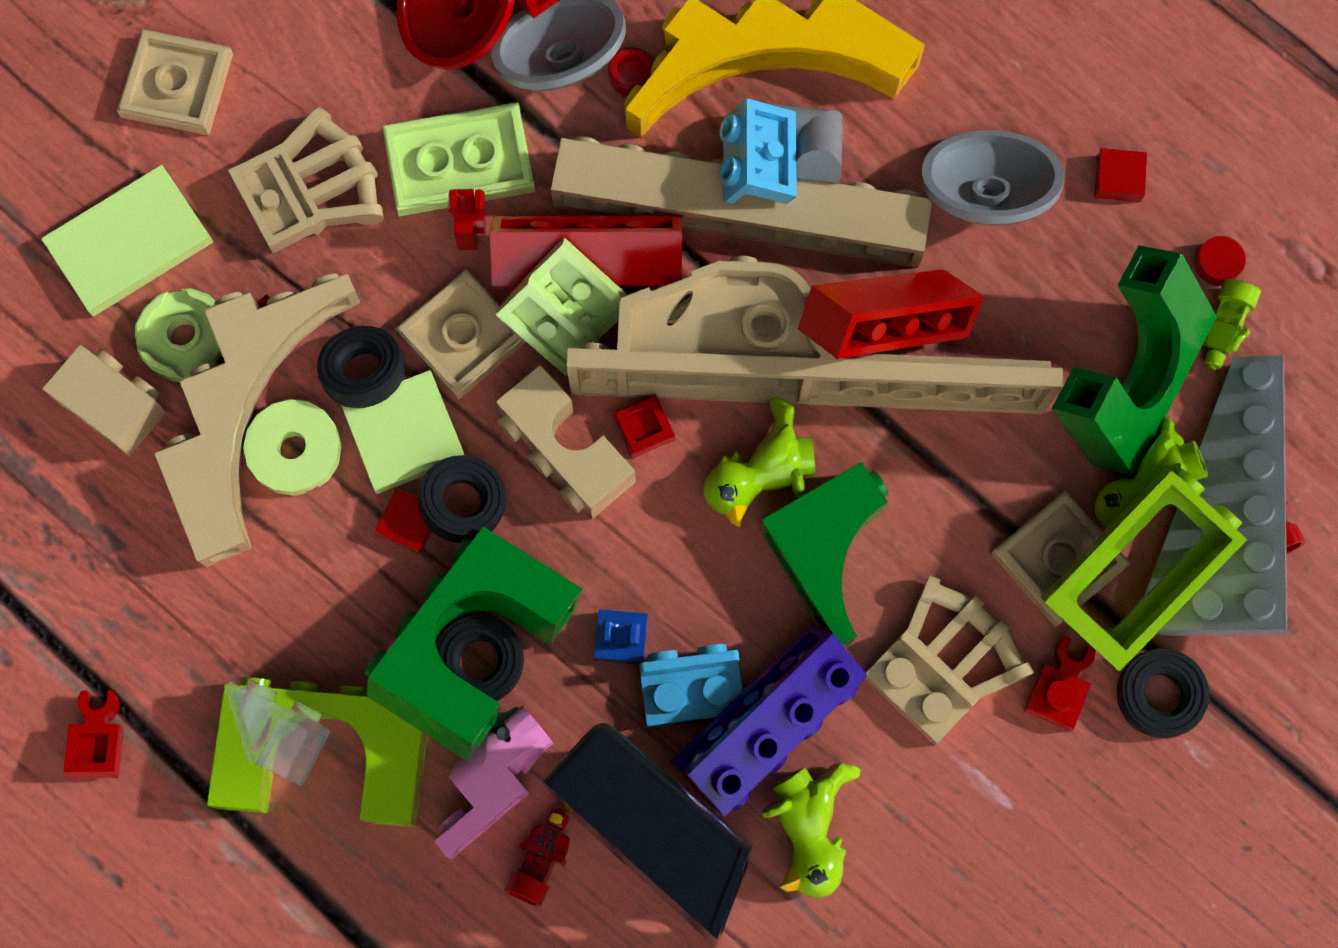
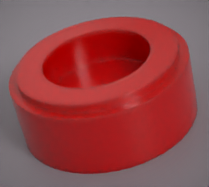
[608,47,653,96]
[1195,236,1246,286]

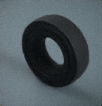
[317,326,405,408]
[418,455,506,543]
[436,615,524,701]
[1117,648,1209,739]

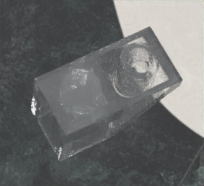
[226,680,331,786]

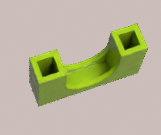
[207,677,428,828]

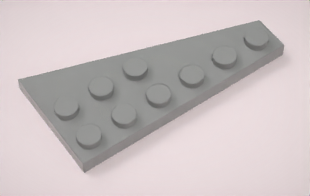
[1145,355,1287,636]

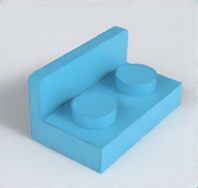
[720,98,797,204]
[639,644,743,728]

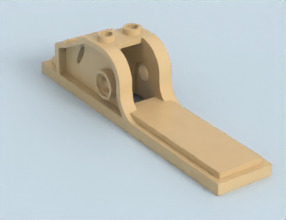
[567,256,1063,414]

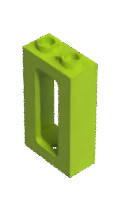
[1040,469,1247,672]

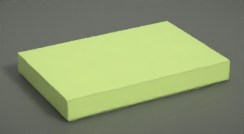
[382,102,535,217]
[41,165,214,317]

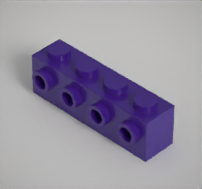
[671,624,868,817]

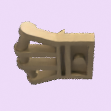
[228,107,384,254]
[865,575,1034,745]

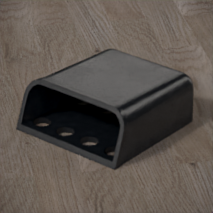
[543,723,753,948]

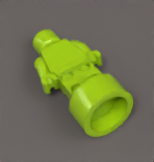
[1203,279,1261,371]

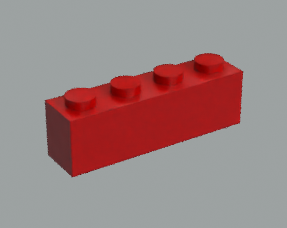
[489,215,682,291]
[798,269,984,359]

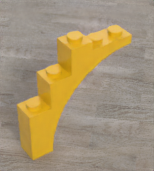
[624,0,925,138]

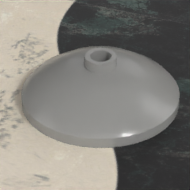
[491,0,626,91]
[921,130,1064,226]

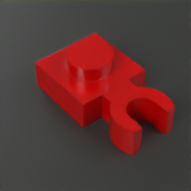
[1024,636,1096,731]
[63,690,123,778]

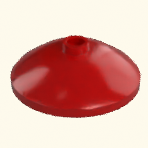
[397,0,514,70]

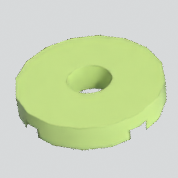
[135,288,224,382]
[243,399,342,496]

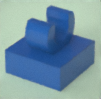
[594,609,648,665]

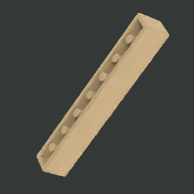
[551,136,932,268]

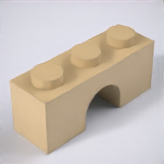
[496,365,636,519]

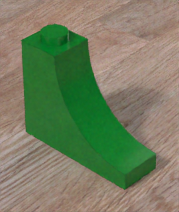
[759,462,888,648]

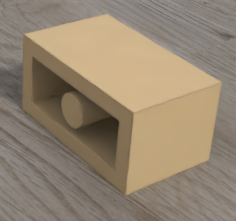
[43,344,166,457]

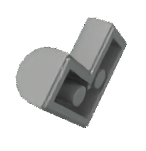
[763,102,844,183]

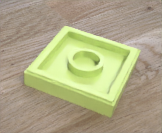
[341,370,465,494]

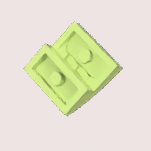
[496,237,627,376]

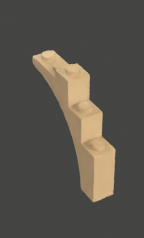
[154,274,361,567]

